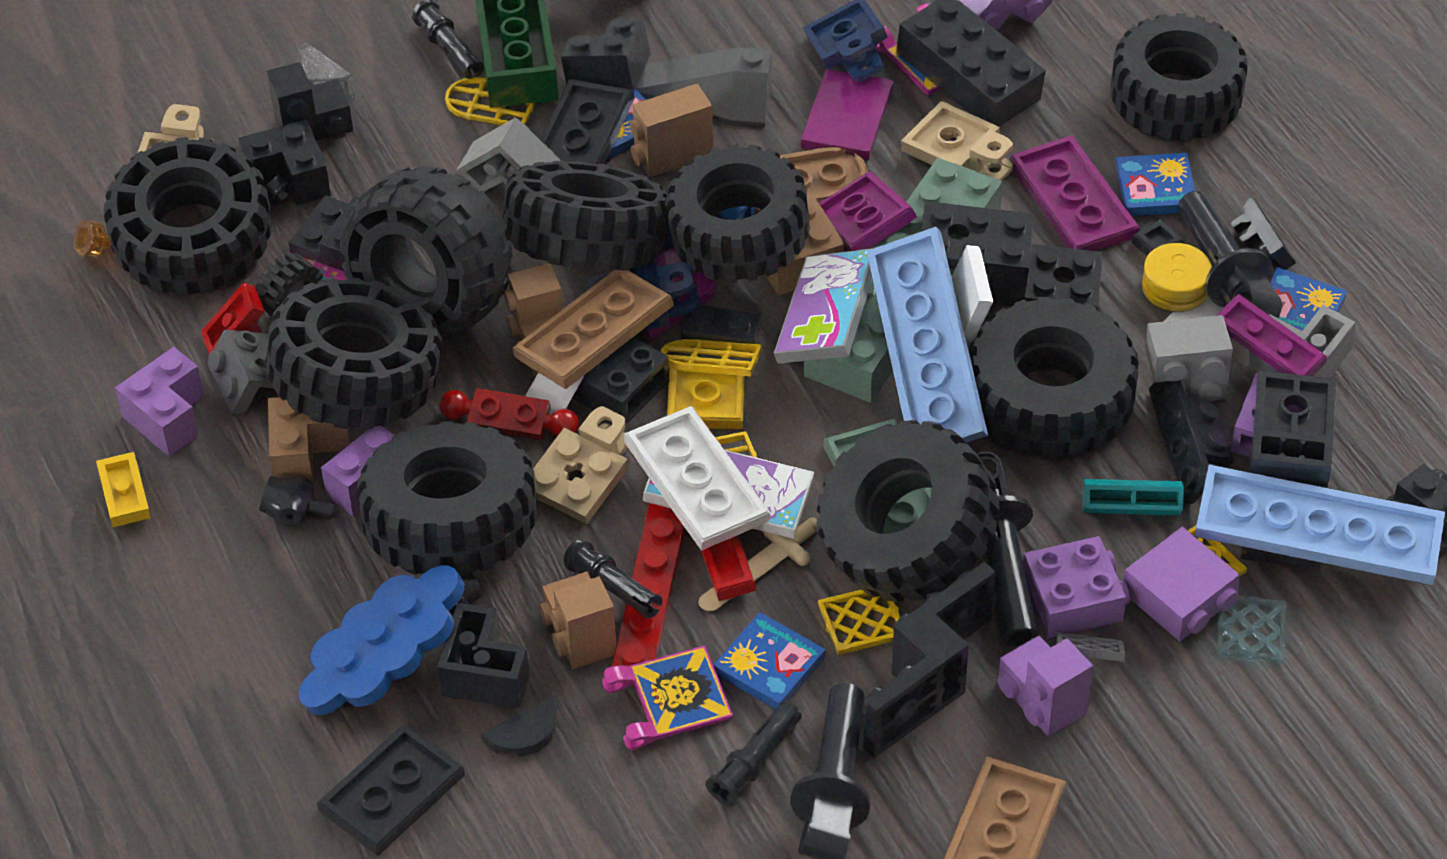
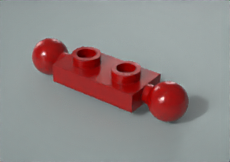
[439,388,579,440]

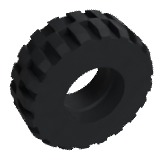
[103,137,272,295]
[503,161,668,271]
[266,278,442,430]
[968,297,1139,459]
[816,420,999,602]
[357,421,537,576]

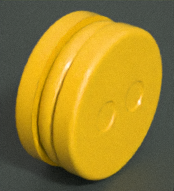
[1142,243,1212,312]

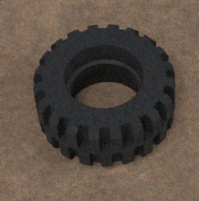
[1110,13,1248,142]
[666,144,810,283]

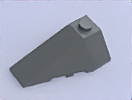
[635,47,772,128]

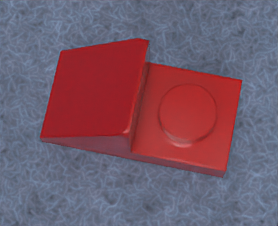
[201,282,264,354]

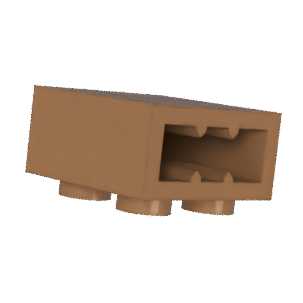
[629,83,713,178]

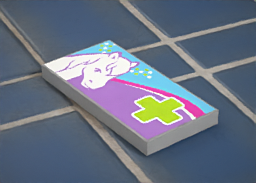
[774,248,874,364]

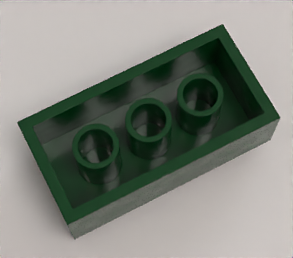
[475,0,559,108]

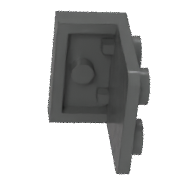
[207,330,273,414]

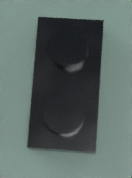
[681,306,761,344]

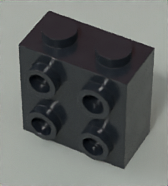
[572,337,669,425]

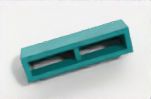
[1082,479,1184,515]

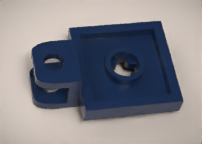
[803,0,889,82]
[586,261,700,332]

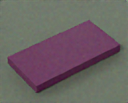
[1009,135,1140,251]

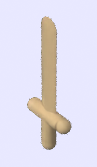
[699,517,817,611]

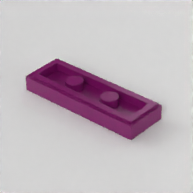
[1216,294,1327,376]

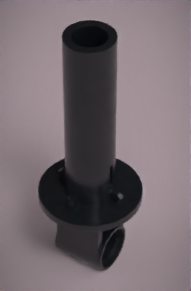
[1178,190,1282,318]
[977,452,1039,646]
[790,683,871,859]

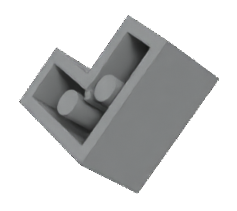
[457,117,561,192]
[1249,305,1355,378]
[1145,315,1233,402]

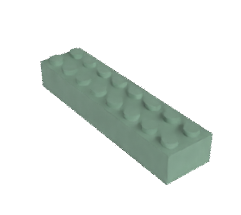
[804,157,1002,403]

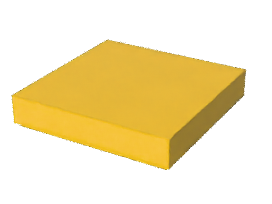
[667,363,745,429]

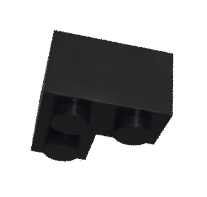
[560,17,651,91]
[267,62,354,141]
[238,119,331,205]
[437,603,530,708]

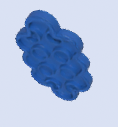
[298,565,464,715]

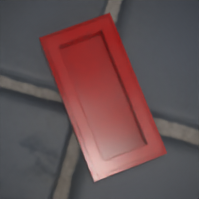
[700,535,756,602]

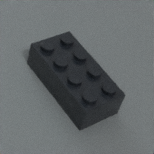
[896,0,1046,127]

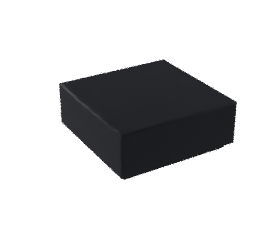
[1132,219,1185,256]

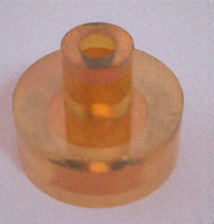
[74,220,111,257]

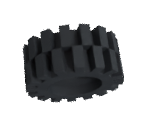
[256,252,324,317]

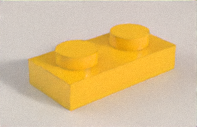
[96,452,151,527]

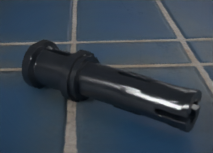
[412,0,484,79]
[563,540,663,618]
[706,700,802,806]

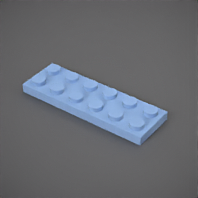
[867,227,988,443]
[1194,465,1445,585]

